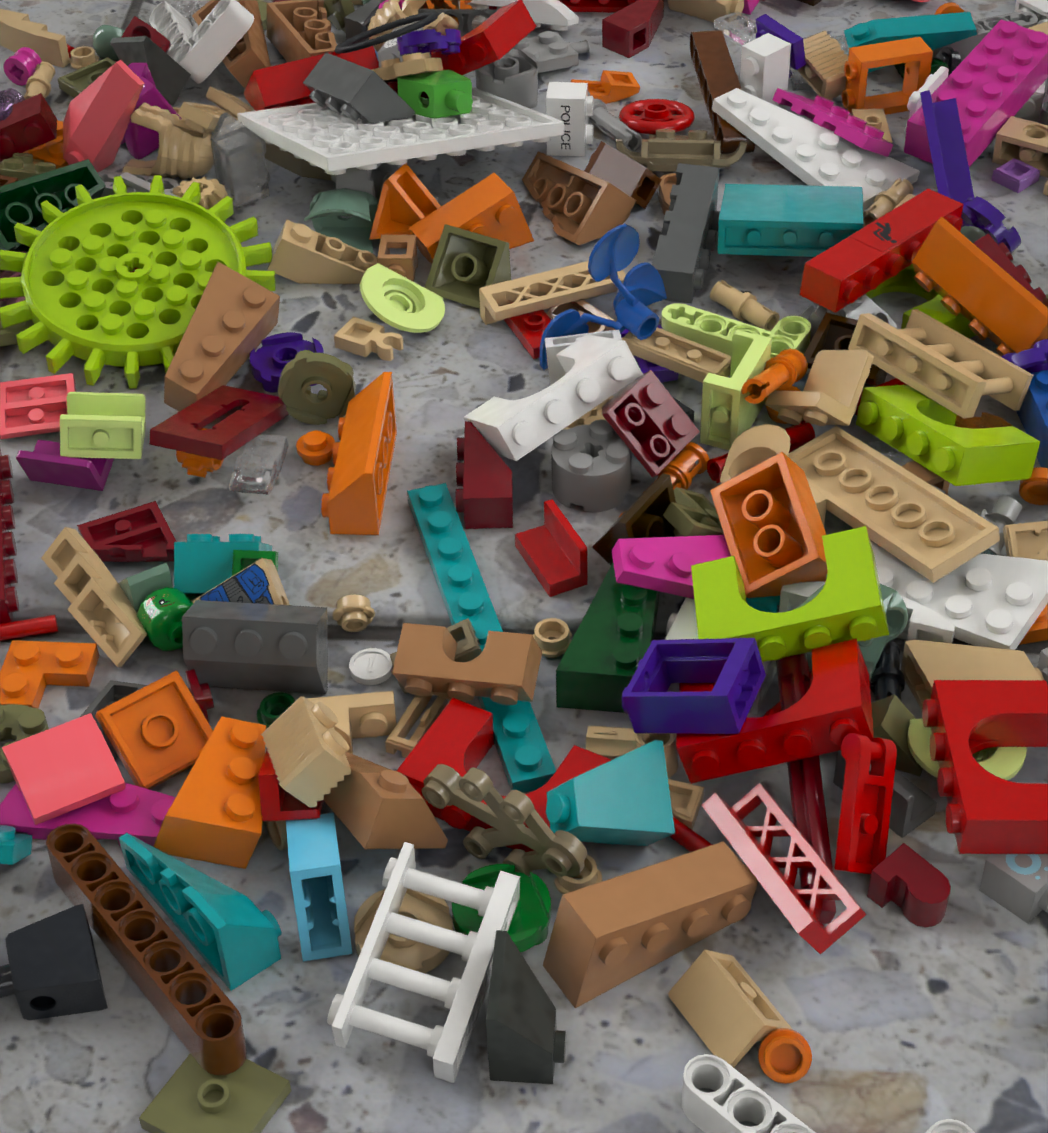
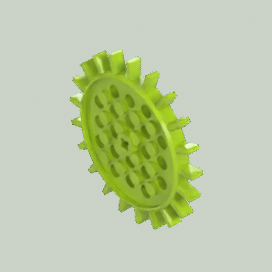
[0,175,276,389]

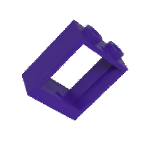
[622,638,766,734]

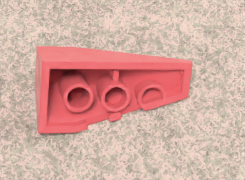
[63,60,144,172]

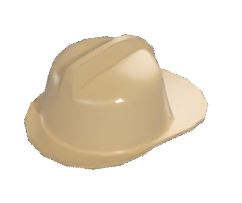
[720,424,790,483]

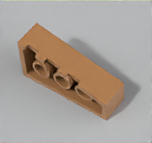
[192,0,271,88]
[266,0,337,62]
[164,262,280,411]
[543,841,759,1008]

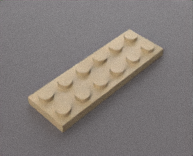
[788,426,1000,583]

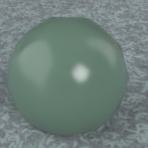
[93,25,125,61]

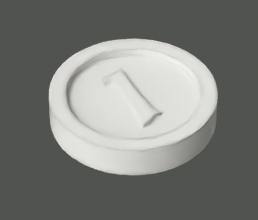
[349,648,393,685]

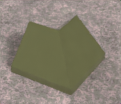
[424,224,511,309]

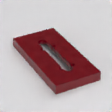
[149,385,289,460]

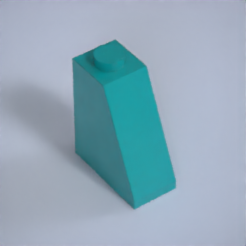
[546,740,675,846]

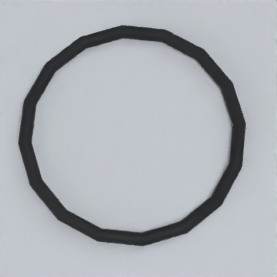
[335,11,438,54]

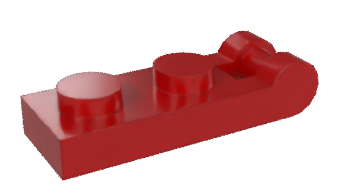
[834,733,897,874]

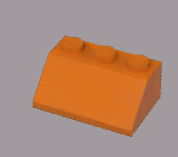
[710,452,828,598]

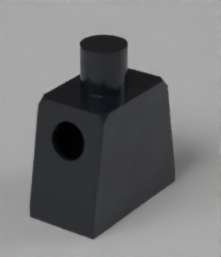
[0,904,108,1021]

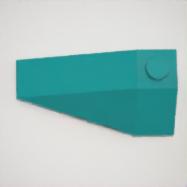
[844,12,978,73]
[119,833,282,991]

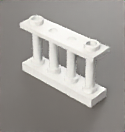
[327,842,520,1083]

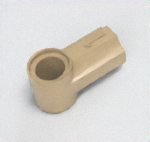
[585,726,678,778]

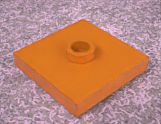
[95,670,213,790]

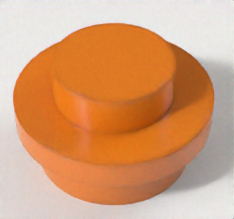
[296,430,335,466]
[758,1028,812,1084]

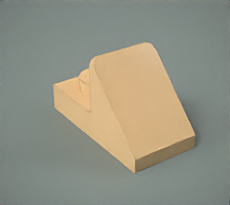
[306,691,397,754]

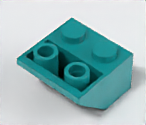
[174,534,272,594]

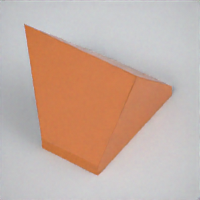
[369,163,441,240]

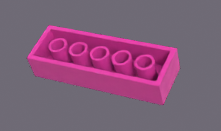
[904,19,1048,167]

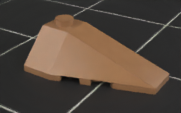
[522,151,636,245]
[324,752,448,849]

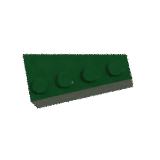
[0,159,106,272]
[556,563,660,713]

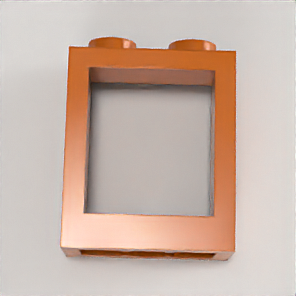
[842,37,933,115]

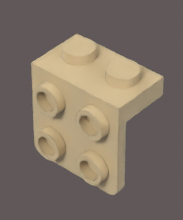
[765,350,874,426]

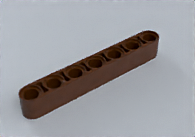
[690,30,755,154]
[46,823,247,1075]

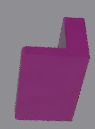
[16,439,114,491]

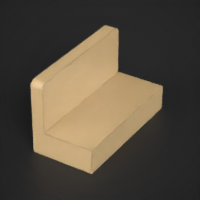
[668,950,793,1068]

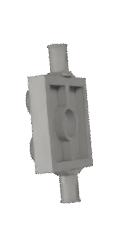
[509,31,590,73]

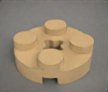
[354,888,454,974]

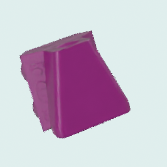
[120,63,182,160]

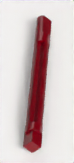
[776,653,836,924]

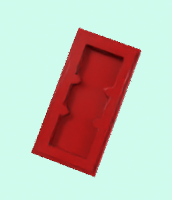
[504,309,551,359]

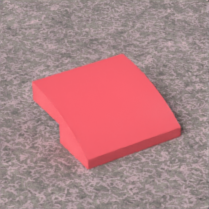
[0,373,76,439]
[2,713,125,825]

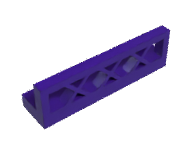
[920,90,975,227]

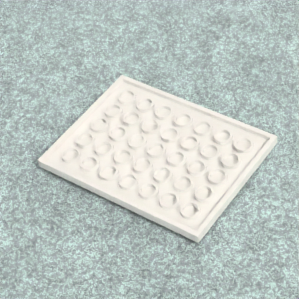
[237,87,564,175]

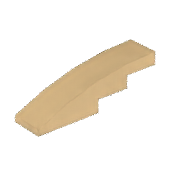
[0,9,70,68]
[41,527,147,667]

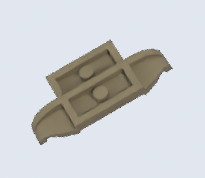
[616,129,747,172]

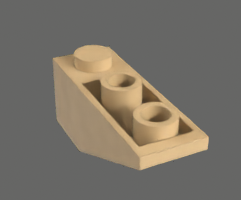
[267,219,377,284]

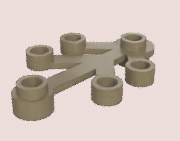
[422,764,587,877]

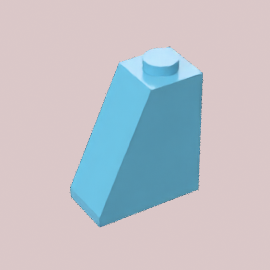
[286,813,353,962]

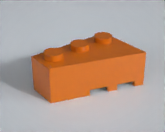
[409,173,534,265]
[153,716,266,869]

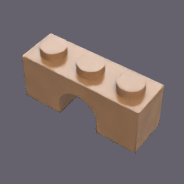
[392,623,542,705]

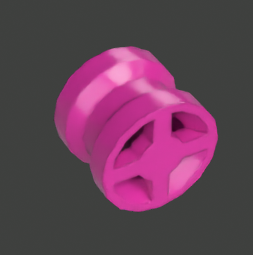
[3,47,42,86]

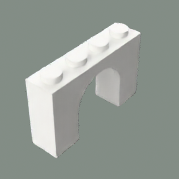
[463,334,643,461]

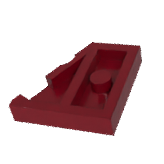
[77,501,177,562]

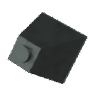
[110,36,191,105]
[486,930,566,1084]

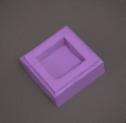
[992,158,1040,193]

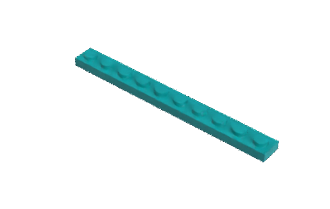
[407,483,556,793]

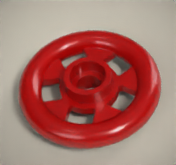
[619,99,695,135]

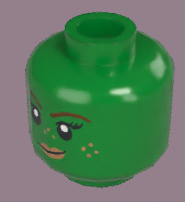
[137,587,193,651]

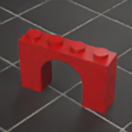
[431,0,537,75]
[676,638,874,784]
[922,680,1048,854]
[396,698,612,852]

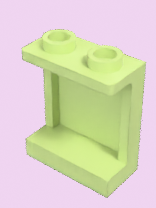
[700,330,772,450]
[60,392,146,459]

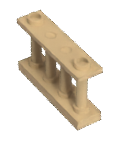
[848,309,1034,419]

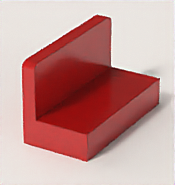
[515,499,588,597]
[258,748,324,821]

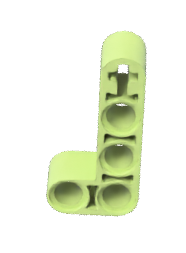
[661,303,811,359]

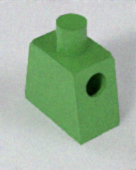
[397,69,473,118]

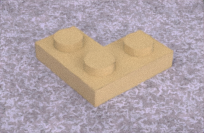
[372,52,443,82]

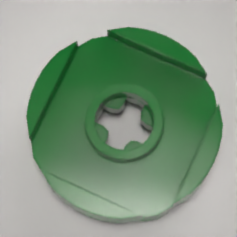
[452,864,551,953]

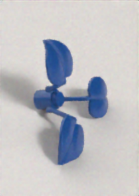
[540,223,667,370]

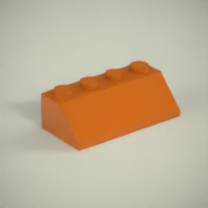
[912,217,1048,356]
[321,372,397,535]

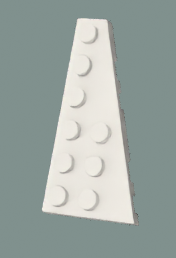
[712,88,920,211]
[871,542,1048,650]

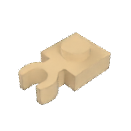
[334,316,403,361]

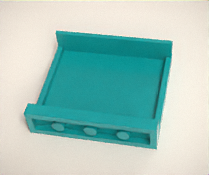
[718,184,863,257]

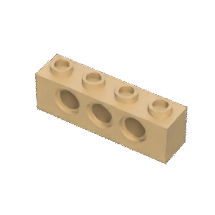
[992,116,1048,178]

